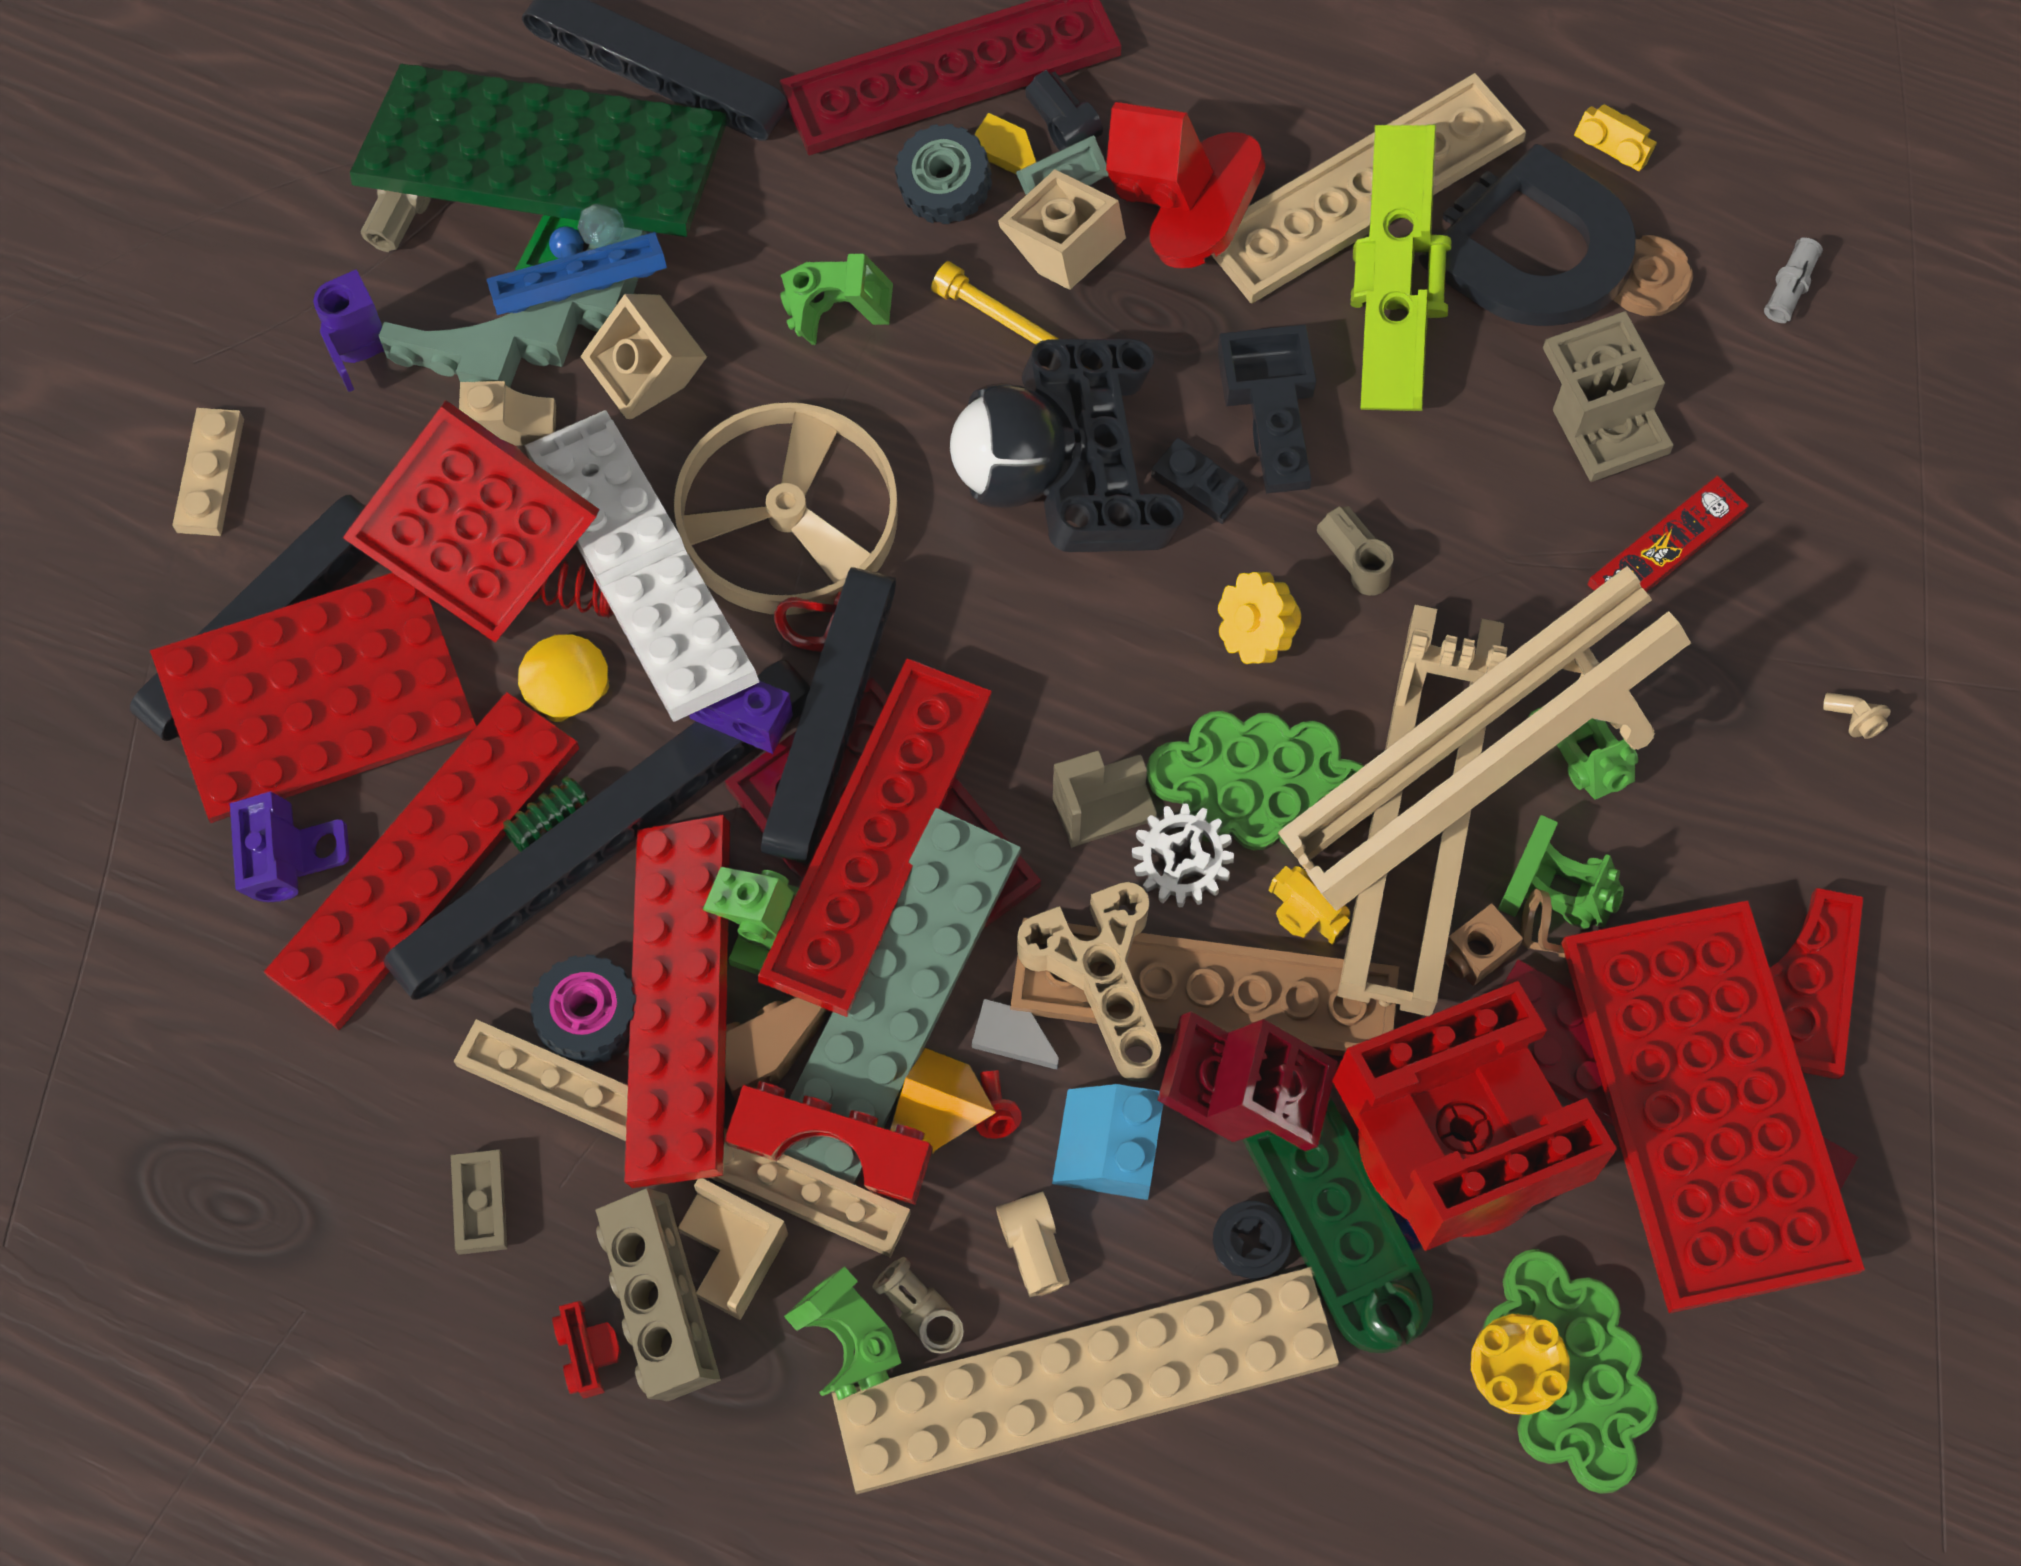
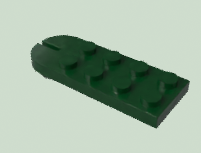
[1243,1096,1433,1353]

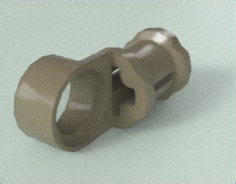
[873,1257,964,1354]

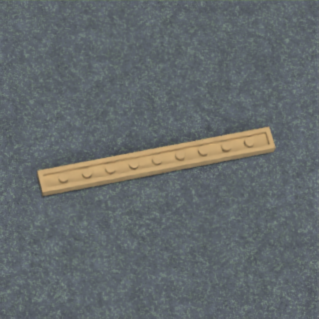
[454,1019,911,1258]

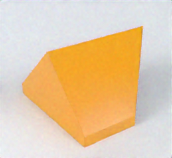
[890,1048,996,1154]

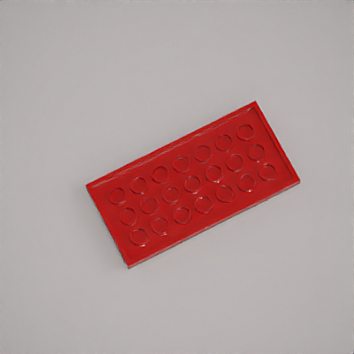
[1561,900,1865,1313]

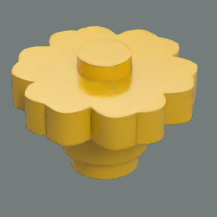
[1218,572,1301,664]

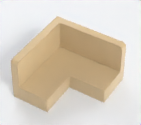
[678,1178,788,1320]

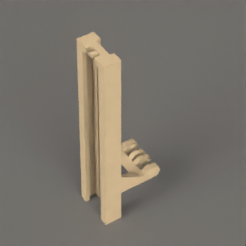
[1278,566,1691,911]
[1337,605,1507,1016]

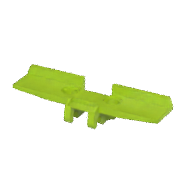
[1350,124,1451,411]

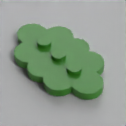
[1146,711,1364,850]
[1482,1249,1658,1494]

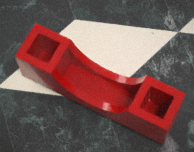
[724,1081,933,1205]

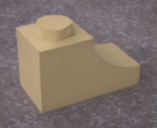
[459,381,556,446]

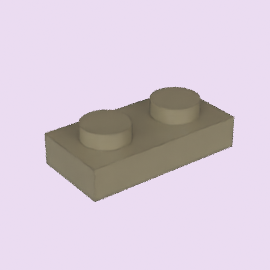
[451,1150,507,1255]

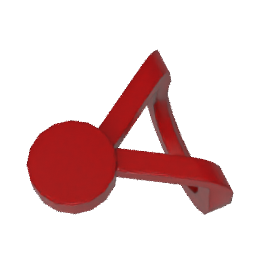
[774,591,842,652]

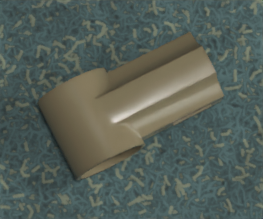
[360,189,431,253]
[1317,506,1394,595]

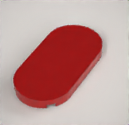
[1150,132,1266,268]

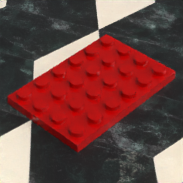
[150,572,476,823]

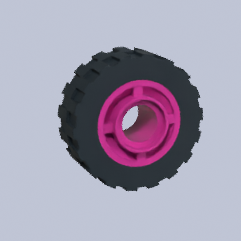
[530,954,636,1066]

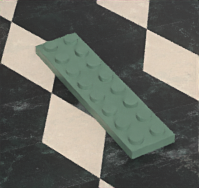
[784,808,1021,1185]

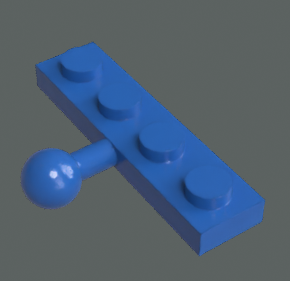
[487,226,667,315]

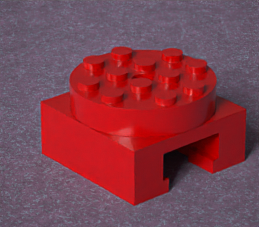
[1332,981,1617,1251]

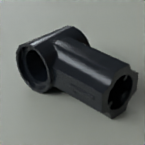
[1026,70,1103,151]

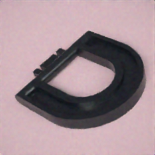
[1419,144,1636,326]

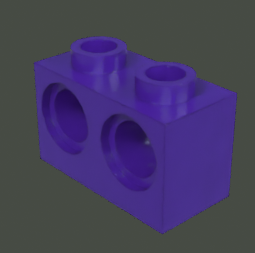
[689,680,793,754]

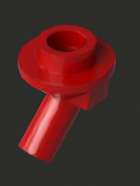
[975,1070,1022,1139]

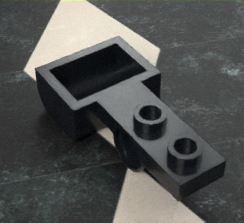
[1218,324,1316,494]

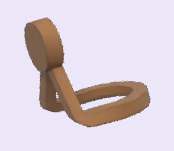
[1520,889,1566,958]

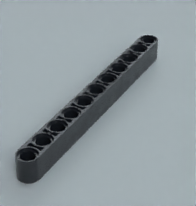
[383,659,810,1000]

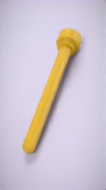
[931,261,1092,370]

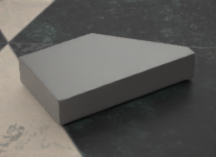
[972,999,1059,1070]

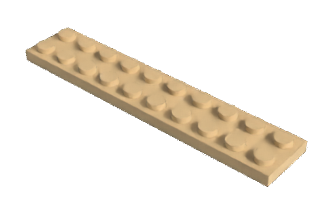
[832,1268,1339,1495]

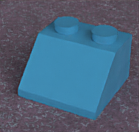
[1052,1084,1163,1200]

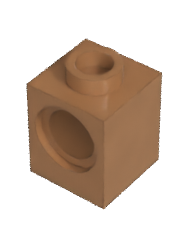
[1445,903,1523,986]

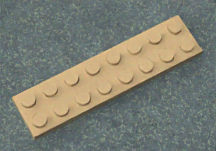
[1212,73,1526,304]

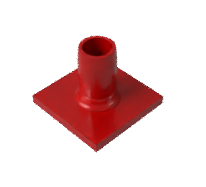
[343,400,600,643]

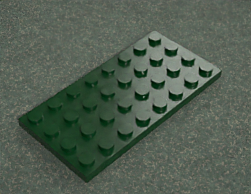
[350,63,726,237]

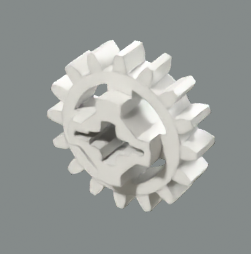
[1132,804,1234,907]

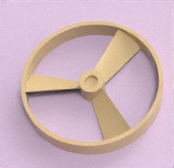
[674,403,898,615]

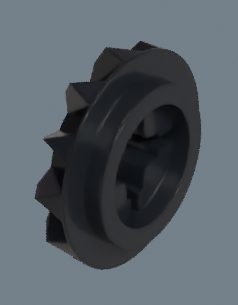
[1212,1201,1291,1281]

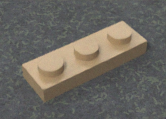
[173,408,244,536]

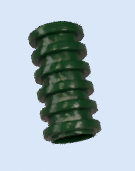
[503,776,590,852]

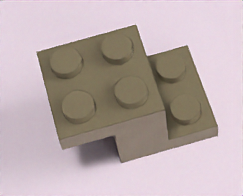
[1543,311,1674,482]

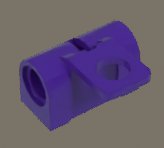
[313,269,384,392]
[230,791,350,902]

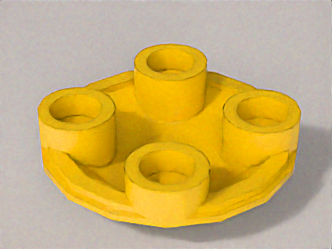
[518,634,609,722]
[1471,1314,1570,1415]

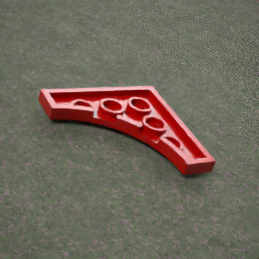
[1770,888,1863,1080]

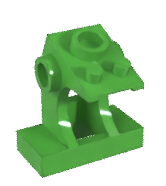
[781,254,893,345]
[1528,707,1638,800]
[1498,815,1624,928]
[703,867,799,975]
[784,1266,901,1401]

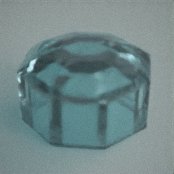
[577,204,624,247]

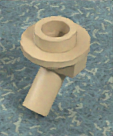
[1824,692,1891,739]

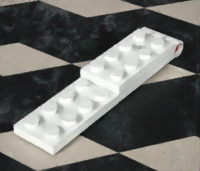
[524,410,759,722]

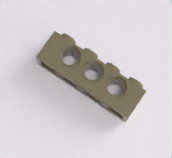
[595,1188,721,1401]

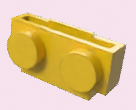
[1574,104,1657,171]
[1268,866,1351,944]

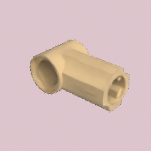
[996,1191,1069,1297]

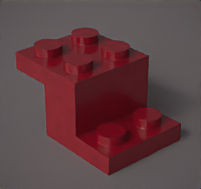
[1157,1011,1338,1151]

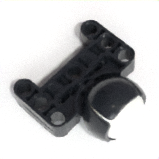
[950,339,1184,552]

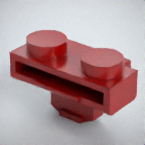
[552,1301,621,1399]

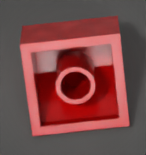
[1106,102,1214,210]

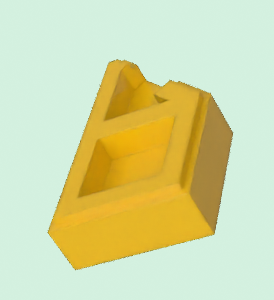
[974,113,1036,175]

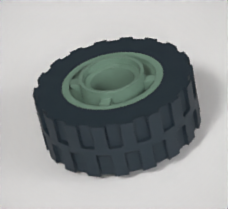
[895,124,992,224]

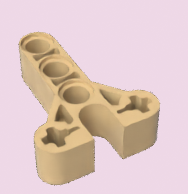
[1017,882,1161,1082]

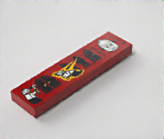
[1587,475,1749,592]

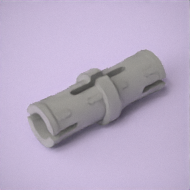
[1764,238,1823,323]

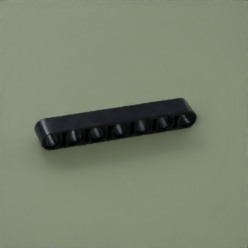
[522,0,789,141]
[130,495,366,741]
[761,567,896,864]

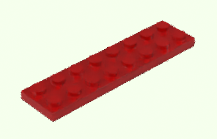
[758,658,992,1017]
[264,692,580,1030]
[624,815,730,1188]

